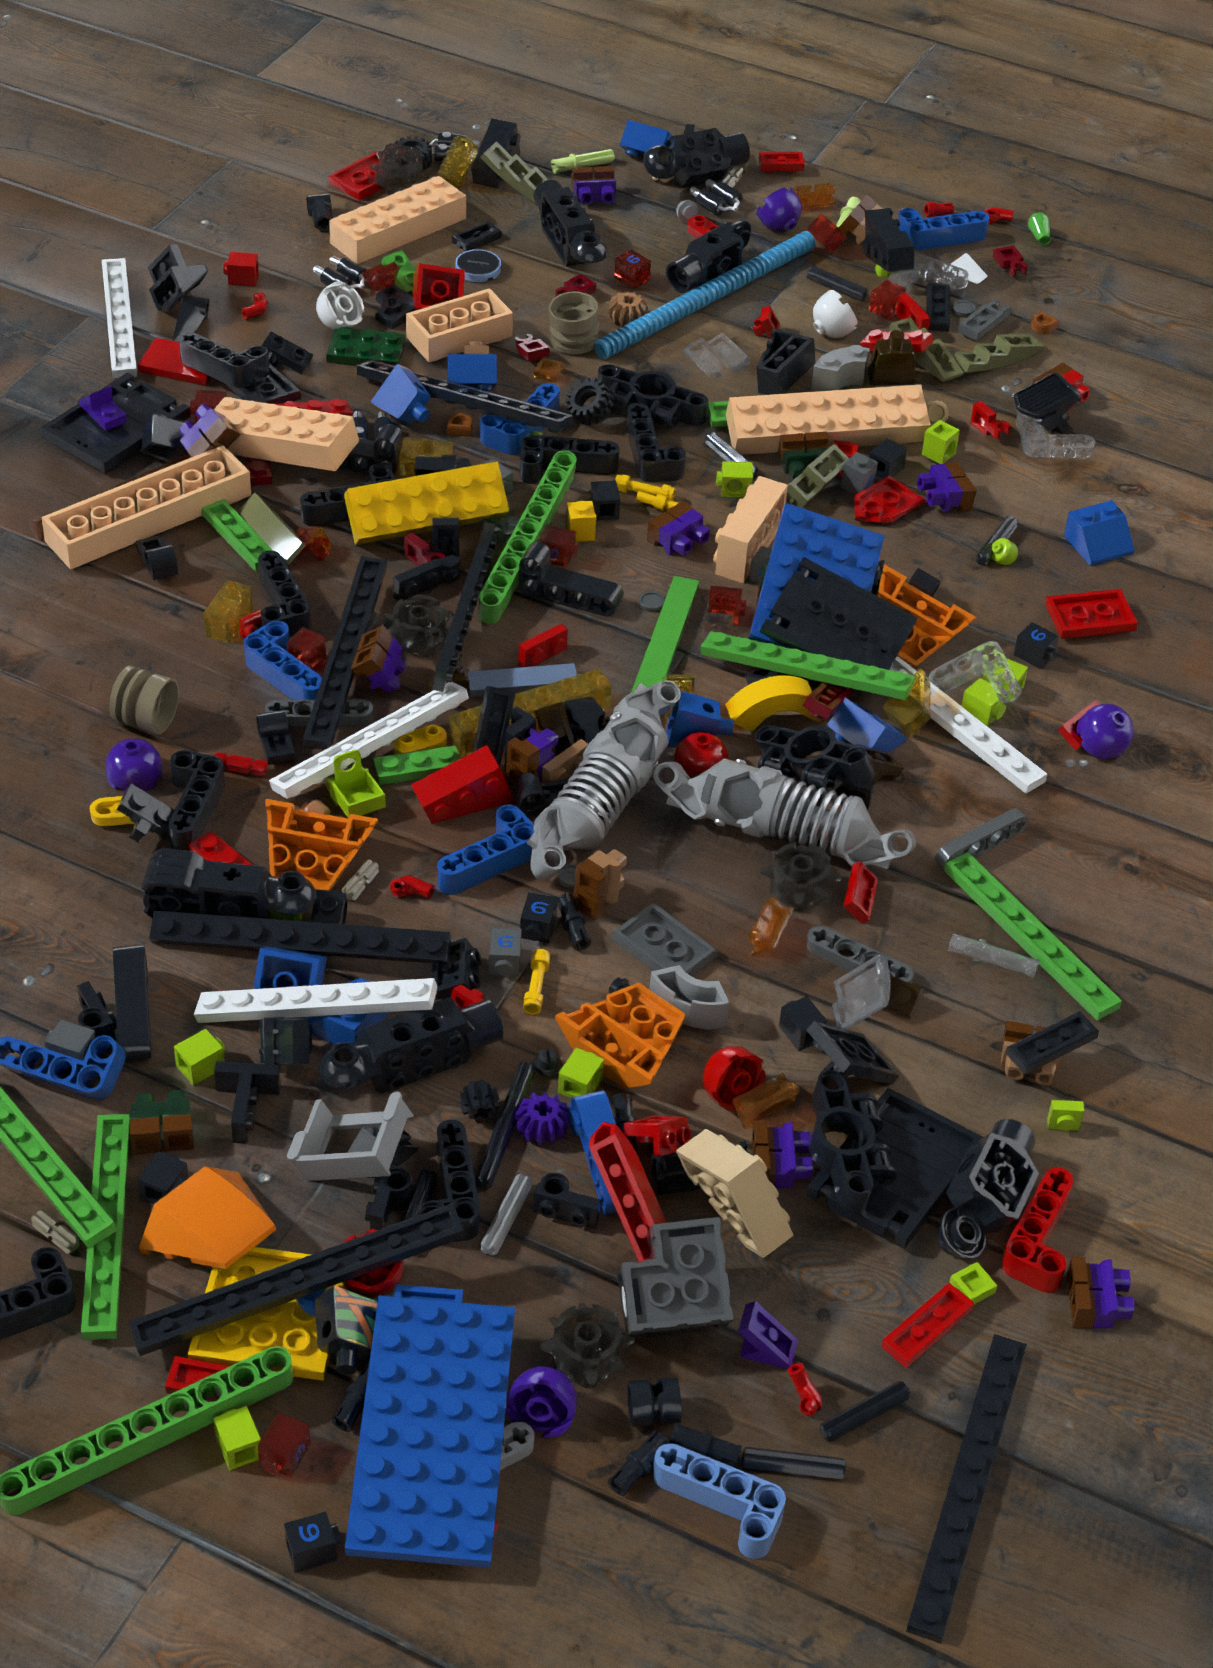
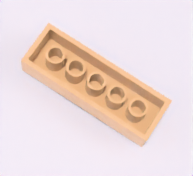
[329,176,466,264]
[214,397,359,471]

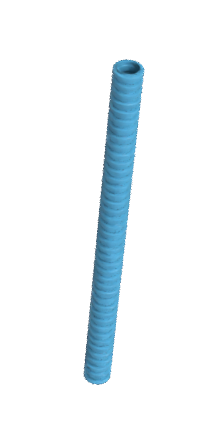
[594,231,815,360]

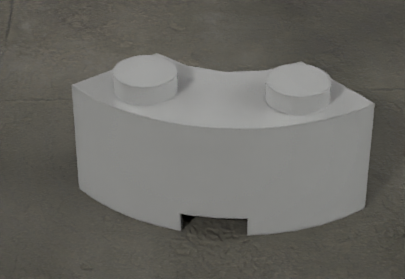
[811,345,870,391]
[650,965,730,1030]

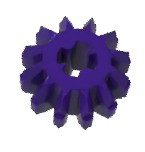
[516,1091,570,1146]

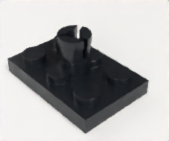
[807,1021,900,1084]

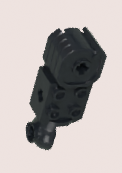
[141,848,317,919]

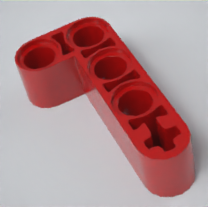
[1002,1167,1074,1293]

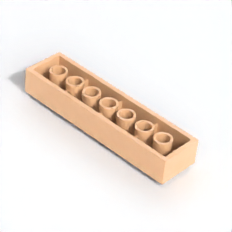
[726,385,931,455]
[41,445,251,570]

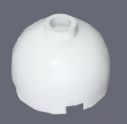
[316,282,364,330]
[813,290,857,339]

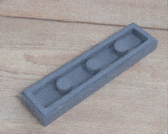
[467,663,579,697]

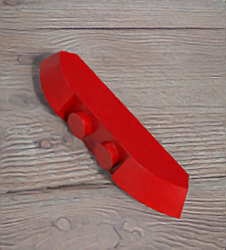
[589,1122,667,1262]

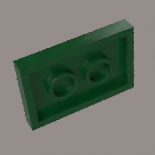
[326,327,406,366]

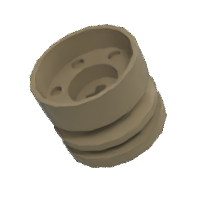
[549,292,600,355]
[109,666,180,735]

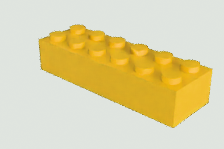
[344,461,509,545]

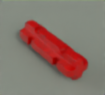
[214,752,268,777]

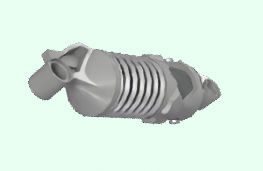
[527,680,681,881]
[653,758,916,869]

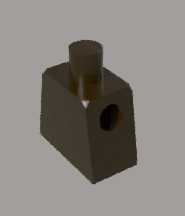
[867,330,916,385]

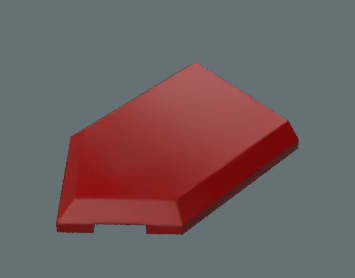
[854,475,926,523]

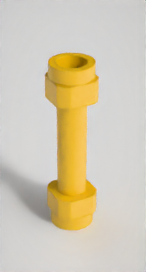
[615,474,676,501]
[523,949,550,1015]

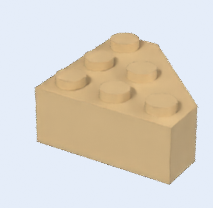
[676,1129,793,1258]

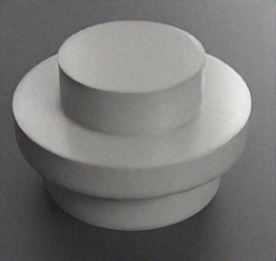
[676,200,698,223]

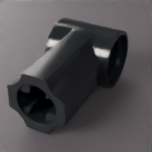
[306,194,333,232]

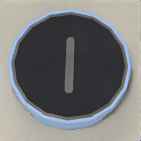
[456,250,501,283]

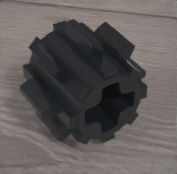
[460,1079,500,1122]

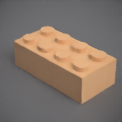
[406,288,513,362]
[713,476,788,583]

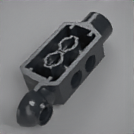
[533,180,608,267]
[318,997,503,1094]

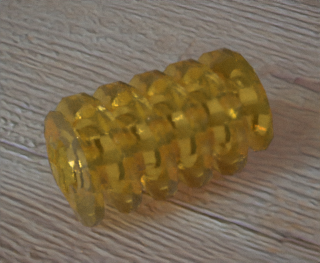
[437,136,478,187]

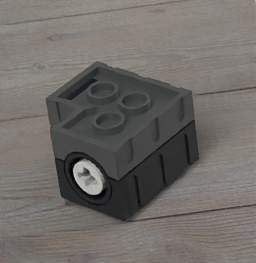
[617,1217,734,1339]

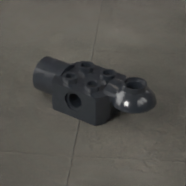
[643,128,750,188]
[666,220,751,293]
[938,1119,1039,1259]

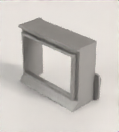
[287,1091,414,1181]

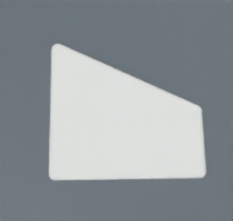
[945,253,988,284]

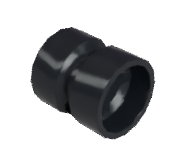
[627,1377,682,1427]

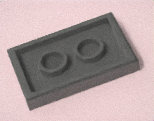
[611,903,718,976]

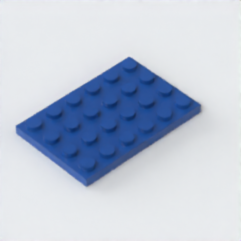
[748,503,885,648]

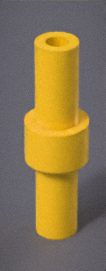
[636,491,678,511]

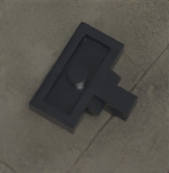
[116,784,174,843]

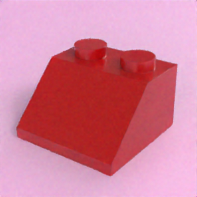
[412,263,465,310]

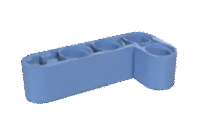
[653,1443,786,1559]

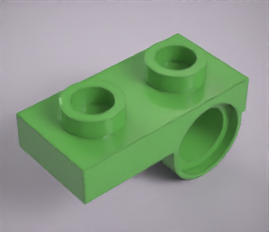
[381,250,416,295]

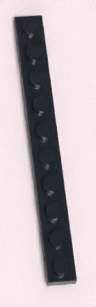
[357,359,573,433]
[432,522,498,692]
[303,556,387,750]
[149,911,452,965]
[129,1203,465,1356]
[906,1334,1027,1644]

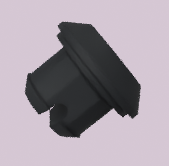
[534,1049,561,1076]

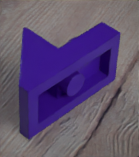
[79,386,127,431]
[738,1301,798,1369]

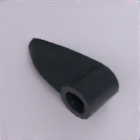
[172,295,209,342]

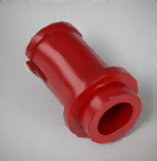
[924,201,954,218]

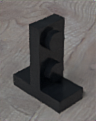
[214,1061,281,1143]

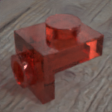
[363,261,400,292]
[295,526,333,561]
[708,585,746,625]

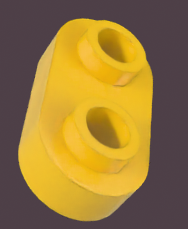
[393,725,447,755]
[90,796,135,826]

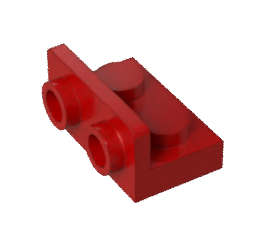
[624,1115,691,1156]

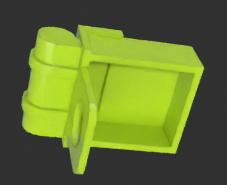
[324,750,386,818]

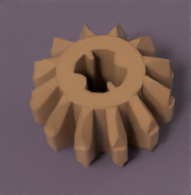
[609,291,648,327]

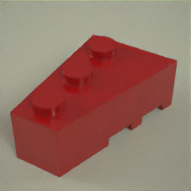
[411,745,515,824]

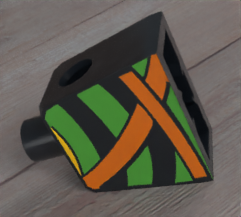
[315,1286,378,1375]

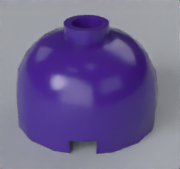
[756,187,802,232]
[1076,704,1134,760]
[105,738,163,792]
[506,1366,577,1438]

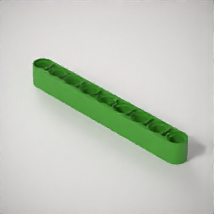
[477,450,577,624]
[0,1346,294,1515]

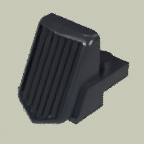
[147,244,208,313]
[1012,372,1081,437]

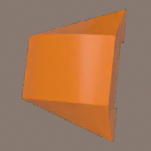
[878,564,976,668]
[265,799,378,891]
[555,983,686,1089]
[138,1166,276,1269]

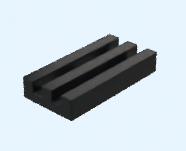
[452,221,502,252]

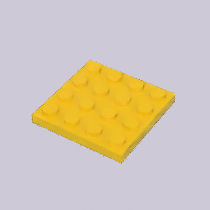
[188,1247,346,1381]

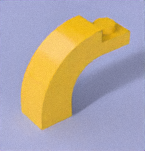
[725,676,824,732]

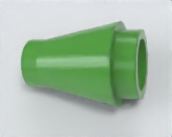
[1028,212,1051,246]

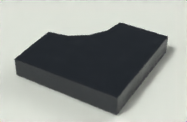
[375,284,416,330]

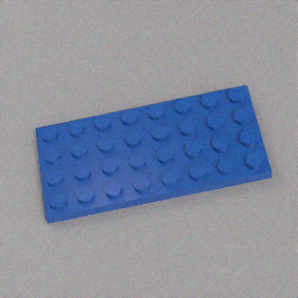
[345,1295,515,1568]

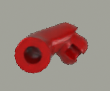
[984,207,1014,224]
[241,292,269,320]
[239,610,261,640]
[390,875,435,899]
[788,1363,822,1416]

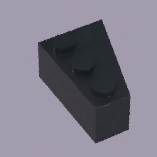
[471,118,521,188]
[862,208,914,272]
[756,328,816,395]

